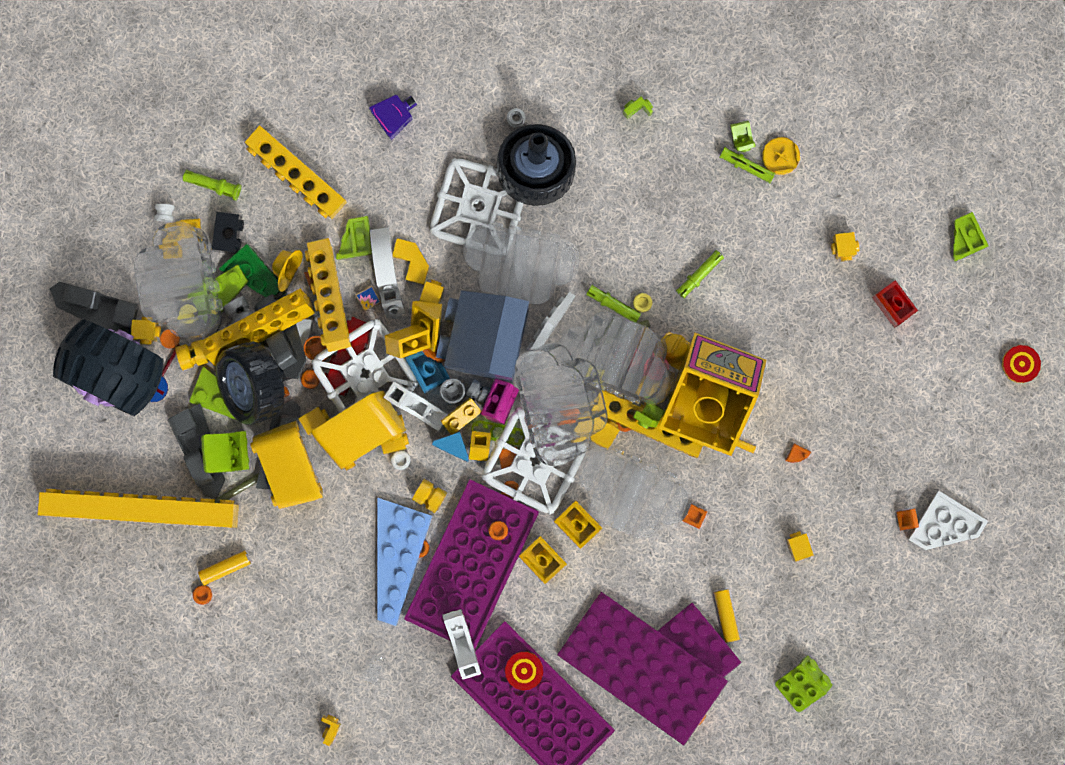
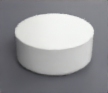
[391,451,411,470]

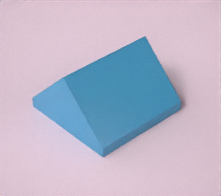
[405,351,450,393]
[432,432,469,462]

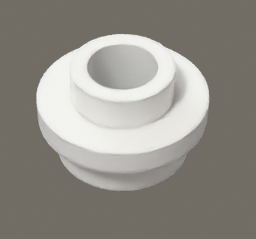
[507,108,526,128]

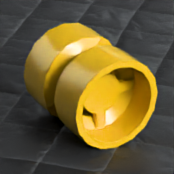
[175,339,209,370]
[412,478,448,513]

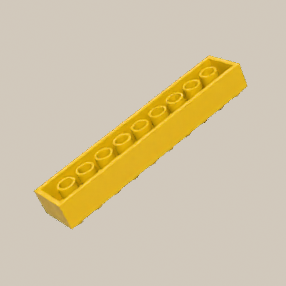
[38,489,239,528]

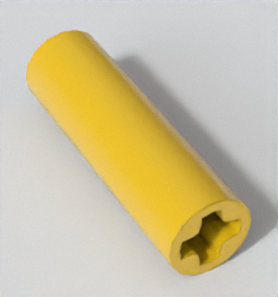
[198,550,251,586]
[713,589,740,643]

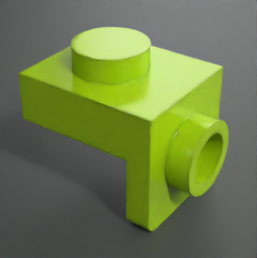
[623,96,653,119]
[730,120,756,152]
[633,402,665,429]

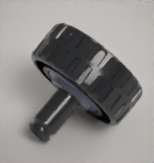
[497,124,576,206]
[216,341,292,425]

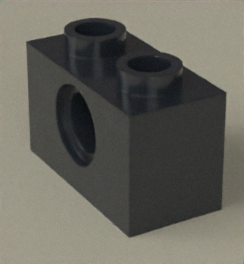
[211,212,244,254]

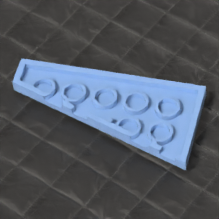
[377,498,433,626]

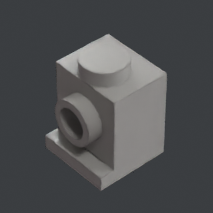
[380,287,405,319]

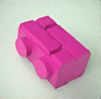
[481,379,519,425]

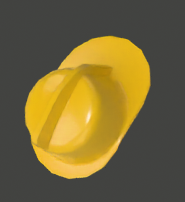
[272,250,303,292]
[654,332,690,370]

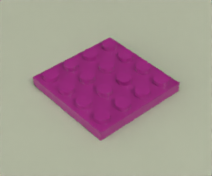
[658,603,742,678]

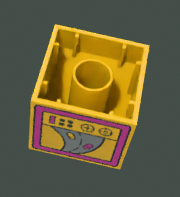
[659,332,767,456]

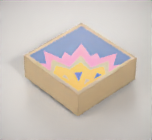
[356,286,381,312]

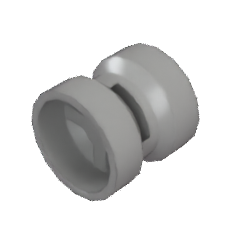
[465,380,491,405]

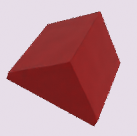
[872,280,918,328]

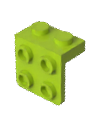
[201,431,249,473]
[775,655,833,712]

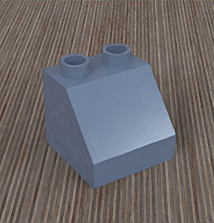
[436,290,529,383]

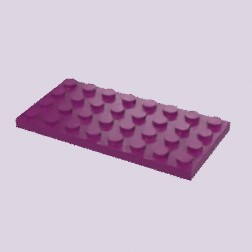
[404,479,539,649]
[557,592,729,746]
[450,621,615,765]

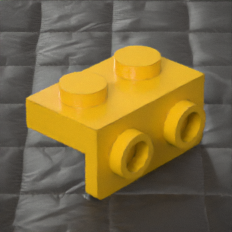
[441,398,481,435]

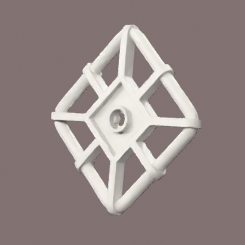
[429,158,523,256]
[311,319,418,413]
[482,407,588,515]

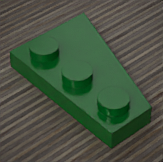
[219,244,280,297]

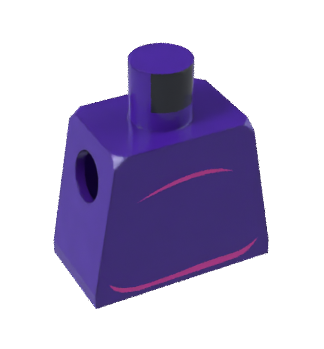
[369,95,417,140]

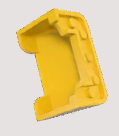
[311,390,406,471]
[250,421,323,509]

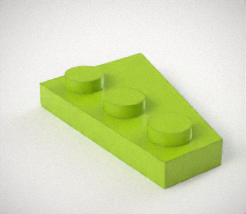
[189,366,238,421]

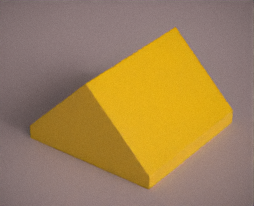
[410,301,442,352]
[554,500,603,549]
[519,536,567,584]

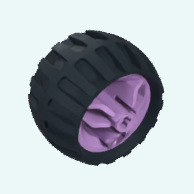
[53,319,164,417]

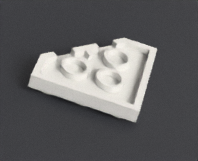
[525,292,576,363]
[908,491,988,550]

